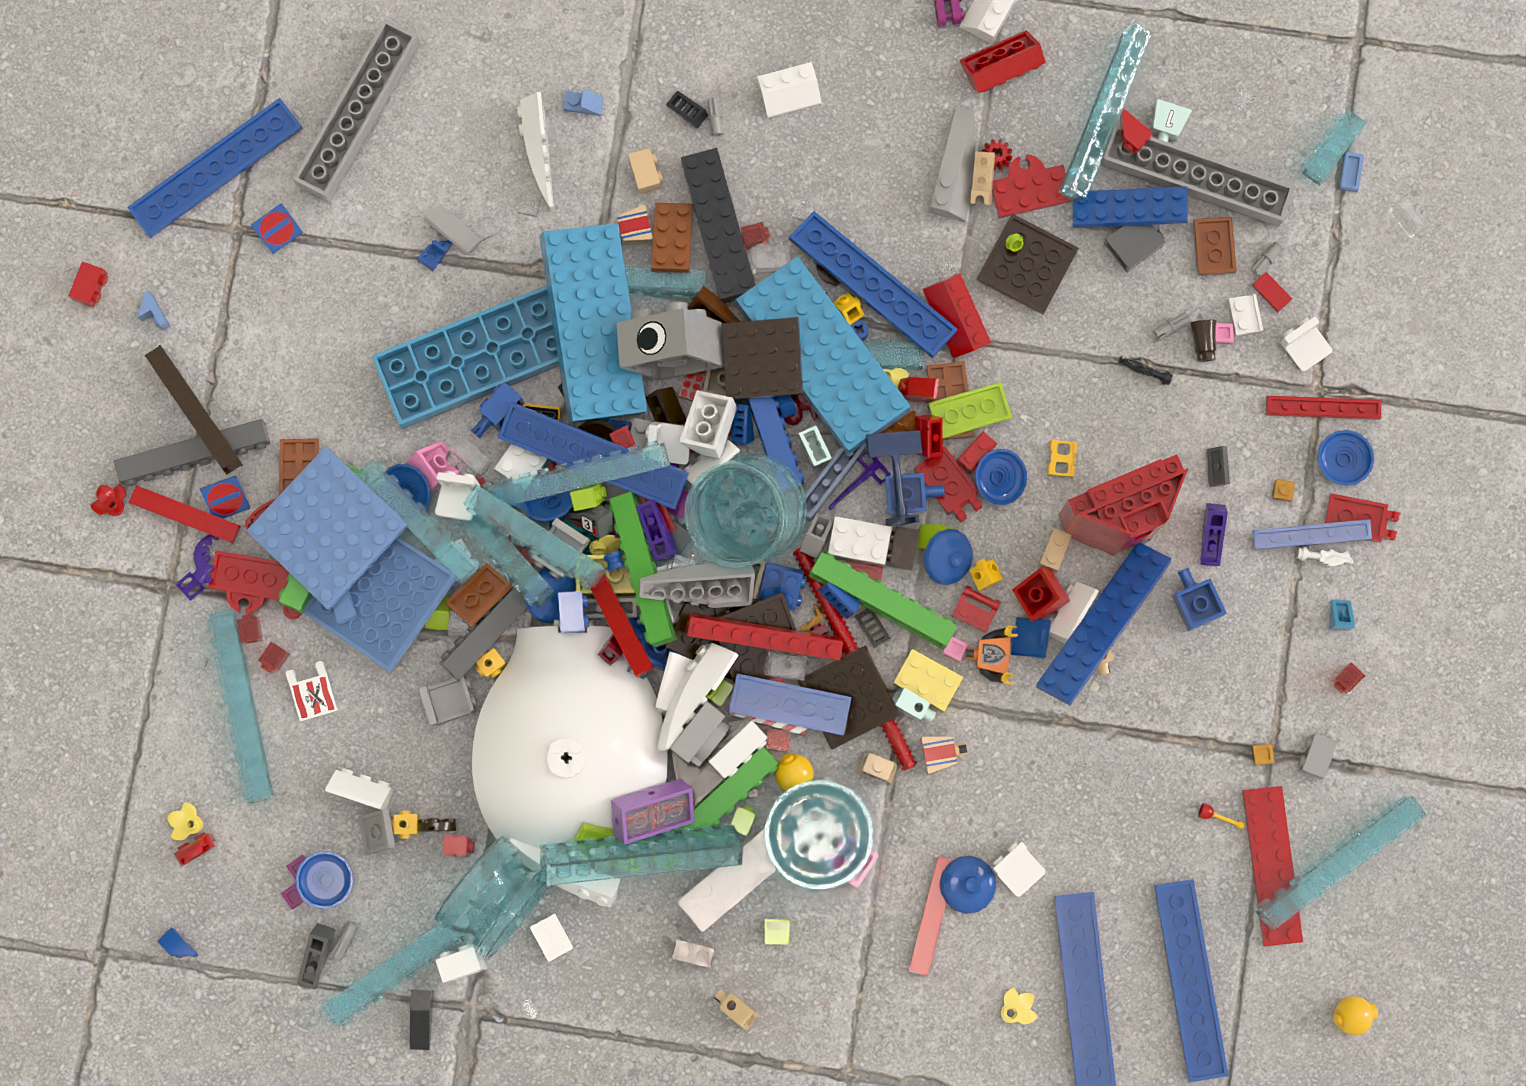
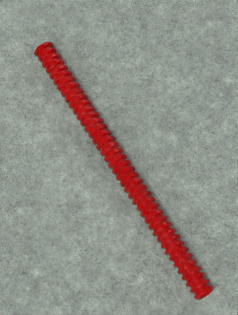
[793,547,918,771]

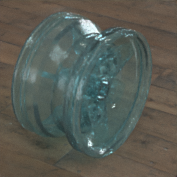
[685,454,807,568]
[765,780,873,891]
[435,836,554,961]

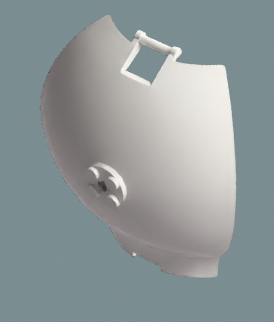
[472,620,668,864]

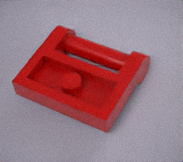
[952,585,1001,633]

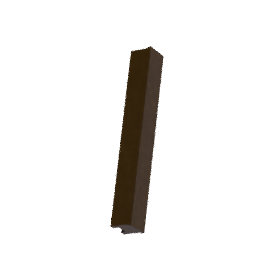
[145,345,243,475]

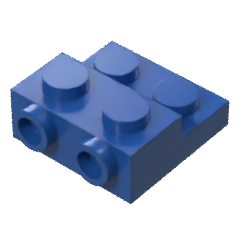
[758,562,807,611]

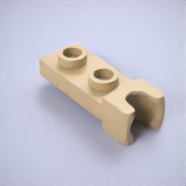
[970,151,995,205]

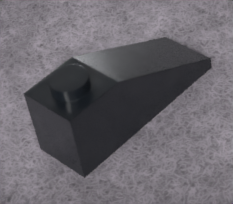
[410,989,434,1050]

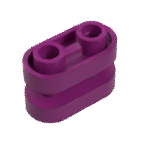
[934,0,964,26]

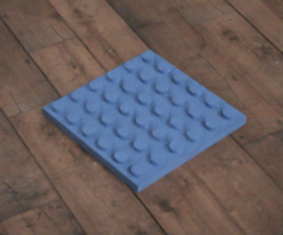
[246,446,409,610]
[303,537,458,672]

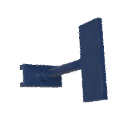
[866,430,922,526]

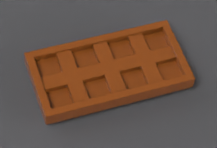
[651,202,693,273]
[927,361,974,440]
[279,438,319,495]

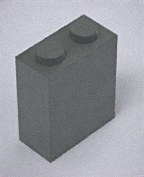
[1104,225,1165,273]

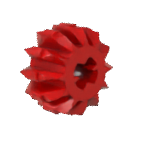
[981,139,1013,171]

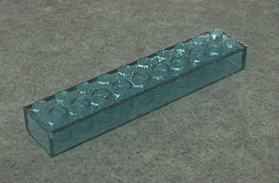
[540,824,743,886]

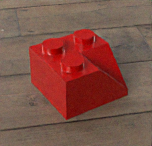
[1012,567,1070,622]

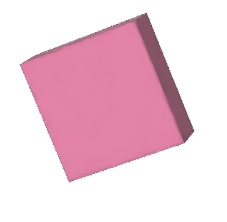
[1216,323,1234,344]
[943,637,968,662]

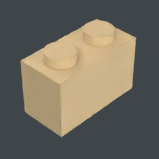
[628,148,663,194]
[1038,528,1072,574]

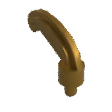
[801,604,823,631]

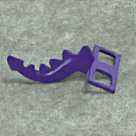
[828,450,891,510]
[175,535,219,601]

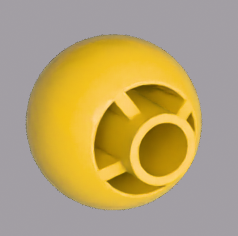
[775,753,814,797]
[1333,996,1378,1036]

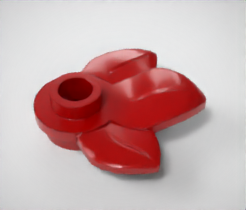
[90,484,126,516]

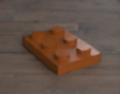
[1193,217,1237,276]
[445,563,513,627]

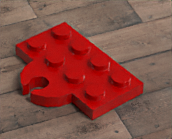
[992,154,1073,218]
[208,550,289,614]

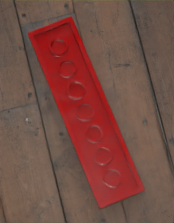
[1242,786,1303,947]

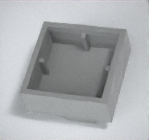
[669,701,729,767]

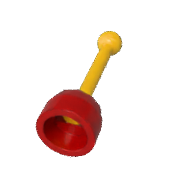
[1198,803,1245,829]

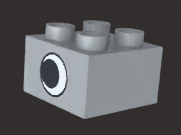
[617,302,724,380]

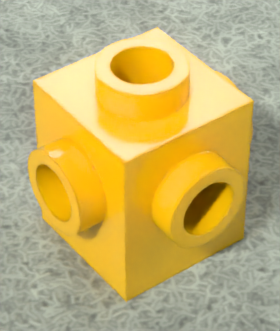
[833,293,864,325]
[969,559,1003,591]
[476,648,507,679]
[391,811,420,839]

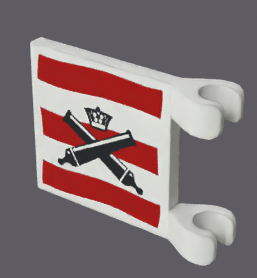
[286,661,338,721]

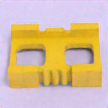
[1047,439,1077,478]

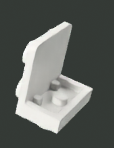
[1280,317,1332,372]
[644,422,690,464]
[435,471,481,521]
[992,842,1045,897]

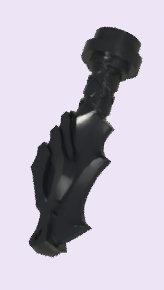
[1118,356,1173,385]

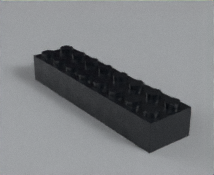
[681,148,756,304]

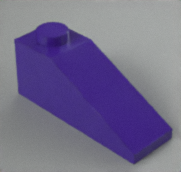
[636,500,679,562]
[1200,503,1228,566]

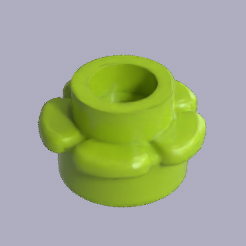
[1006,233,1024,252]

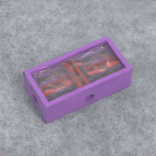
[611,779,694,845]

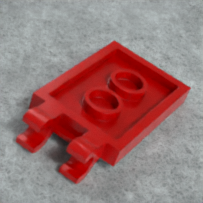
[914,447,982,523]
[1325,493,1401,543]

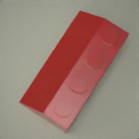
[959,30,1046,93]
[922,273,991,358]

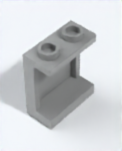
[531,518,591,580]
[418,675,478,726]

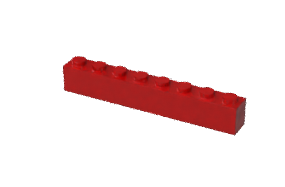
[685,613,843,660]

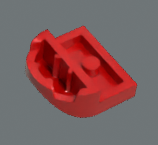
[174,832,216,867]

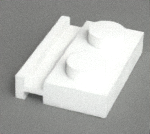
[1228,294,1263,337]
[530,914,574,962]

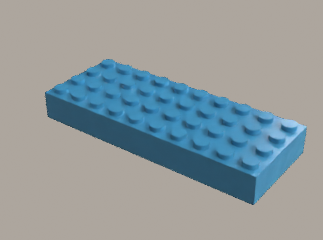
[539,223,647,424]
[736,256,911,455]
[372,285,559,429]

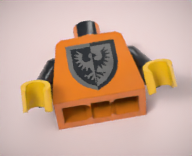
[965,625,1018,686]

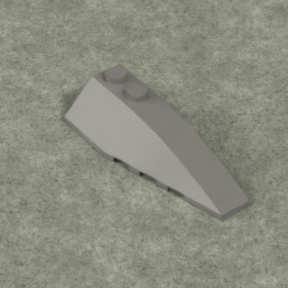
[929,106,975,222]
[638,560,755,608]

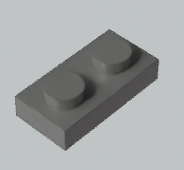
[1207,446,1230,487]

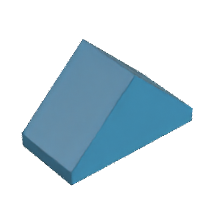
[1330,600,1355,631]

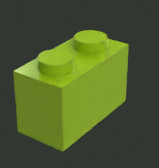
[570,482,607,511]

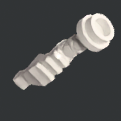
[1296,546,1353,567]

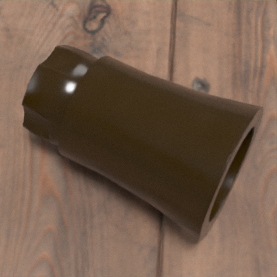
[1190,319,1217,362]

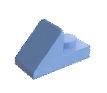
[563,89,603,116]
[138,290,171,330]

